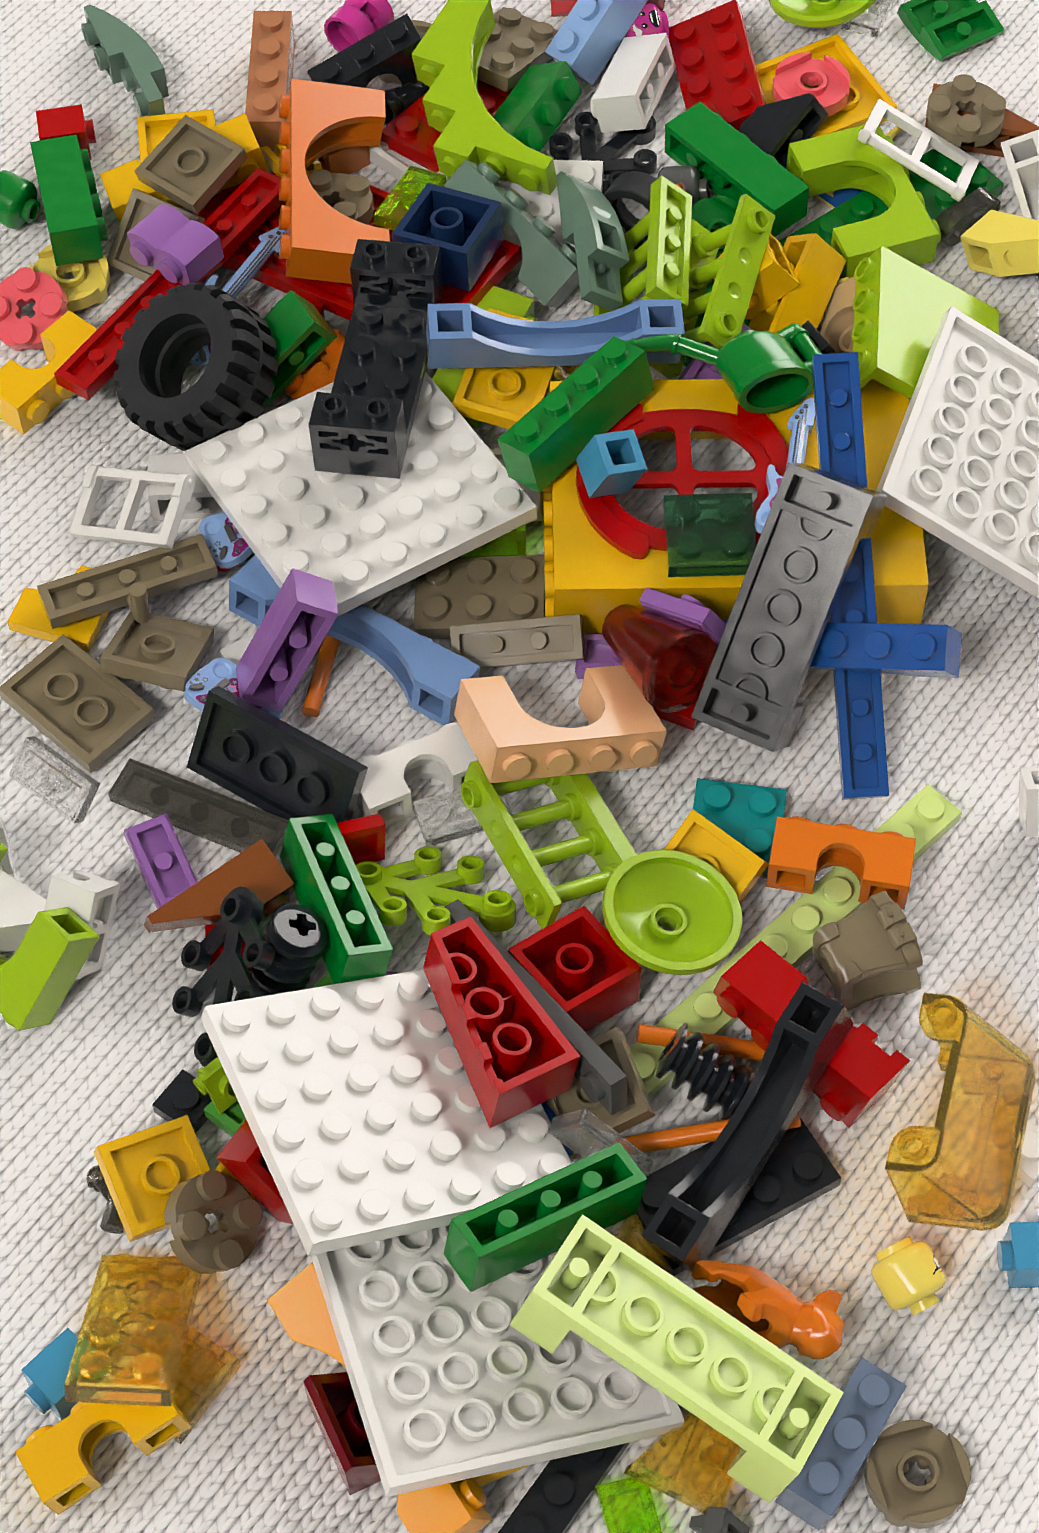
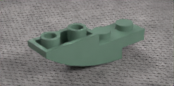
[81,5,169,117]
[556,171,629,311]

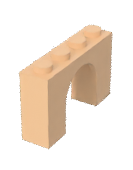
[454,665,667,783]

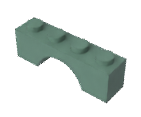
[443,160,579,308]

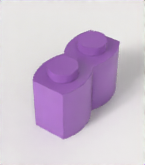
[127,204,224,286]

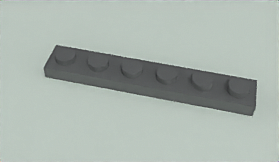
[445,900,628,1115]

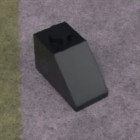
[738,93,828,169]

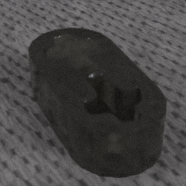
[936,188,1001,247]

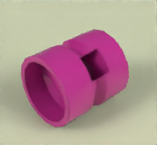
[324,0,394,52]

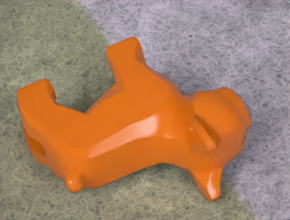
[691,1260,844,1360]

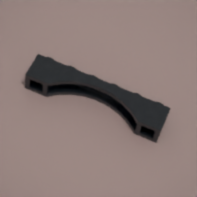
[641,982,854,1273]

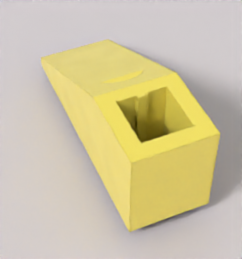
[960,210,1039,277]

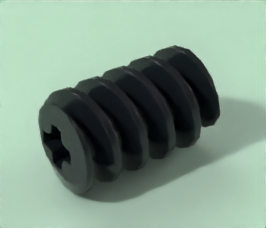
[250,904,329,996]
[655,1023,752,1121]

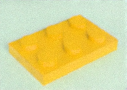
[452,308,557,429]

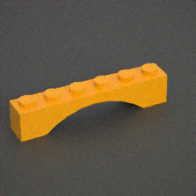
[267,1262,493,1533]

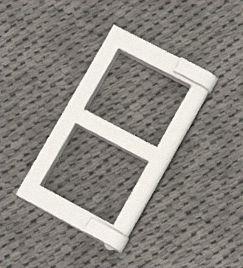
[857,99,979,202]
[68,464,195,549]

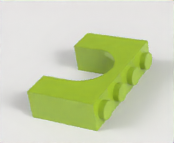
[786,125,941,278]
[0,842,100,1031]

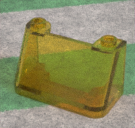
[885,993,1036,1231]

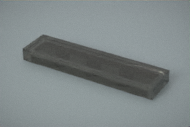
[108,758,289,856]

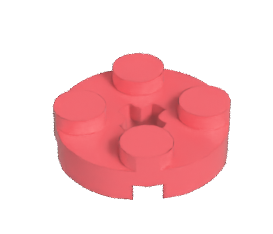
[772,53,850,117]
[0,267,69,351]

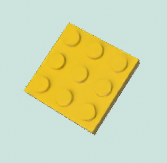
[756,33,897,138]

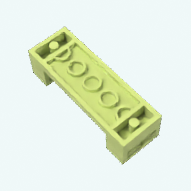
[509,1214,844,1504]

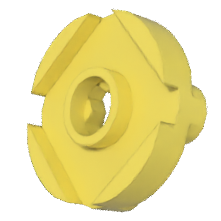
[29,245,111,312]

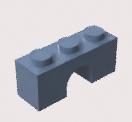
[774,1357,907,1531]

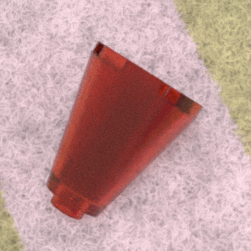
[602,604,718,713]

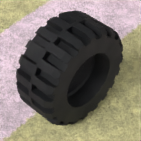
[114,283,278,451]

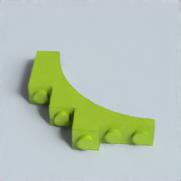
[412,0,557,196]

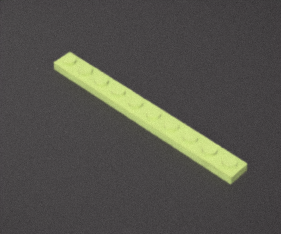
[630,784,962,1099]

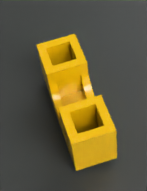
[0,310,97,435]
[15,1363,191,1515]

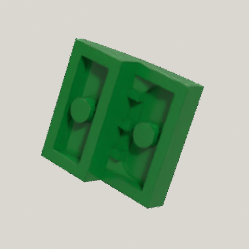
[897,0,1005,61]

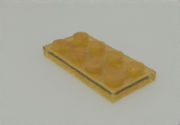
[64,1254,202,1406]

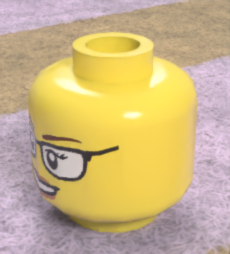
[871,1236,946,1315]

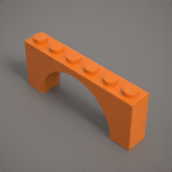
[279,78,390,284]

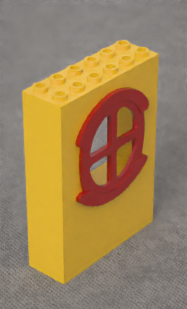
[543,379,929,638]

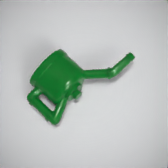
[626,323,822,414]

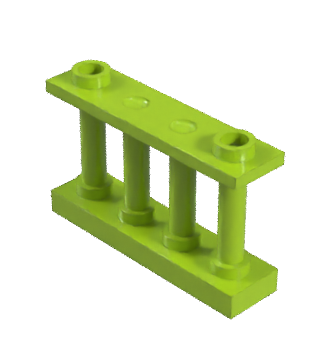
[594,175,692,316]
[649,194,775,379]
[461,760,637,929]

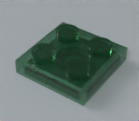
[663,493,757,577]

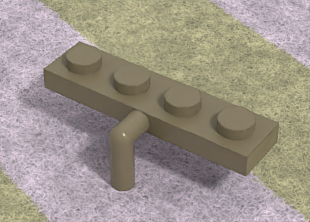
[37,534,218,629]

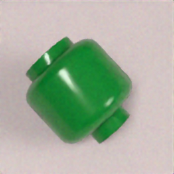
[0,170,40,229]

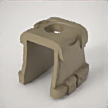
[813,890,923,1010]

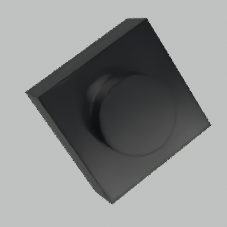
[152,1069,212,1134]

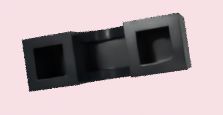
[307,13,422,88]

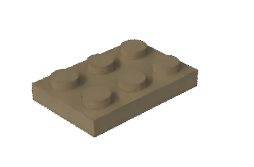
[478,7,558,92]
[413,555,545,639]
[0,634,156,774]

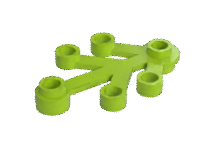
[356,846,516,935]

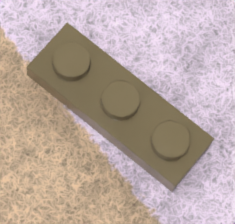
[450,614,585,669]

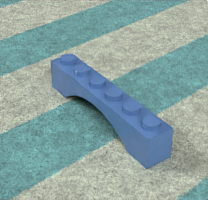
[426,299,685,369]
[229,555,480,726]

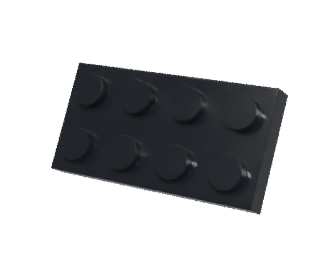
[186,686,368,824]
[634,1117,841,1276]

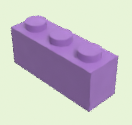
[236,568,338,713]

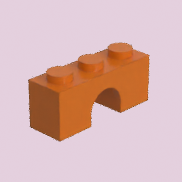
[766,816,916,909]

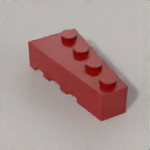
[423,916,580,1128]
[713,940,910,1128]

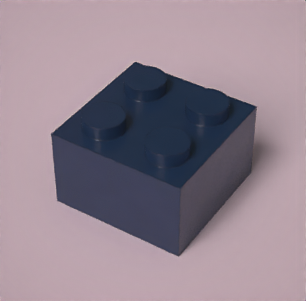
[392,183,504,291]

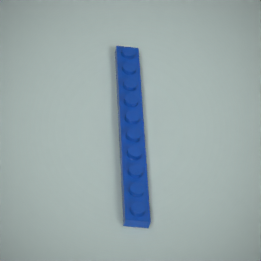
[811,352,889,800]

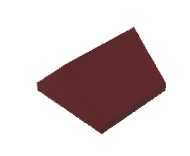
[303,1372,381,1495]

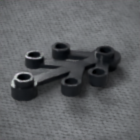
[549,111,657,194]
[172,887,275,1067]

